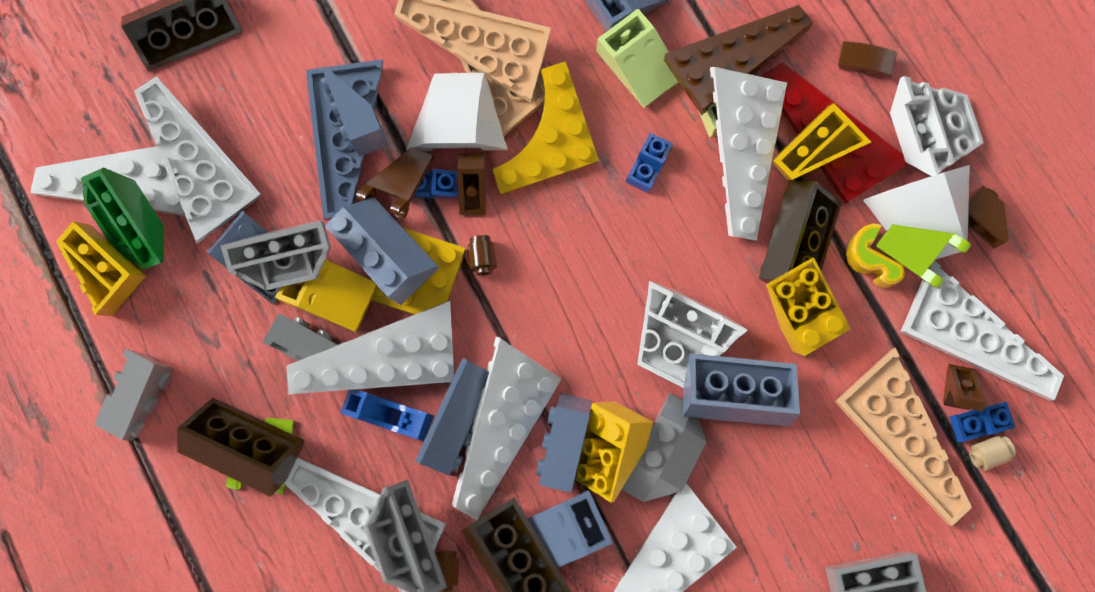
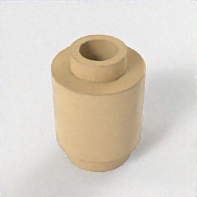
[970,436,1016,471]

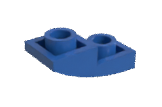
[626,133,673,193]
[414,169,458,198]
[949,401,1016,442]

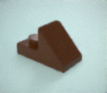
[943,364,987,411]

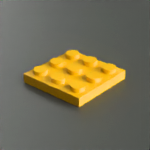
[371,228,466,315]

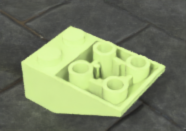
[596,9,678,108]

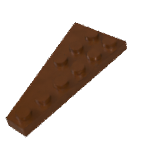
[664,5,813,115]

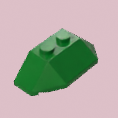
[81,167,164,270]

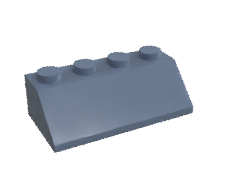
[325,197,440,305]
[683,353,800,427]
[415,359,489,476]

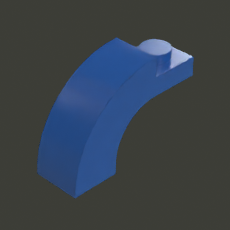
[340,389,434,442]

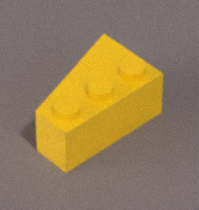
[771,103,871,180]
[56,221,146,316]

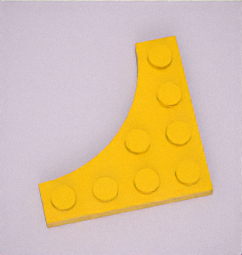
[492,61,599,195]

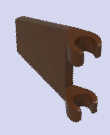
[356,147,434,219]

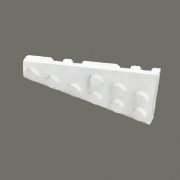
[710,67,787,240]
[135,76,261,244]
[30,146,185,216]
[900,260,1064,401]
[287,301,454,394]
[452,337,561,520]
[284,458,447,592]
[614,483,737,592]

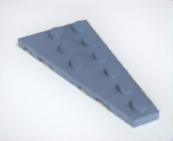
[306,59,384,221]

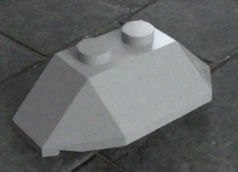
[221,220,331,290]
[621,393,707,502]
[364,480,447,592]

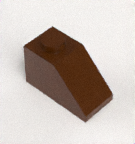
[457,154,486,215]
[968,186,1009,249]

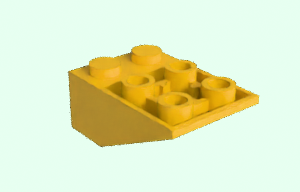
[766,258,851,356]
[275,260,378,333]
[574,402,653,502]

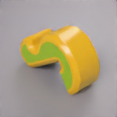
[846,223,905,288]

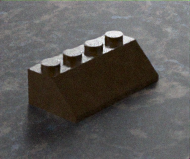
[121,0,243,72]
[759,181,842,284]
[177,398,304,497]
[462,497,571,592]

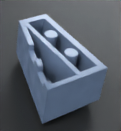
[536,393,591,493]

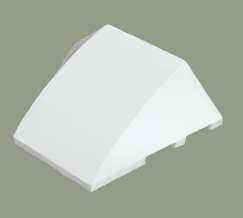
[406,73,508,151]
[890,76,984,176]
[863,165,970,260]
[637,281,748,388]

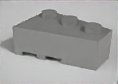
[262,313,344,361]
[94,349,174,441]
[825,551,926,592]

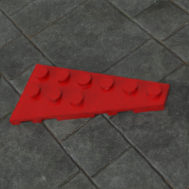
[760,62,909,204]

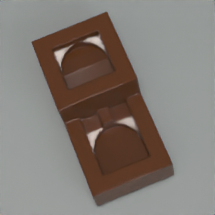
[838,41,897,77]

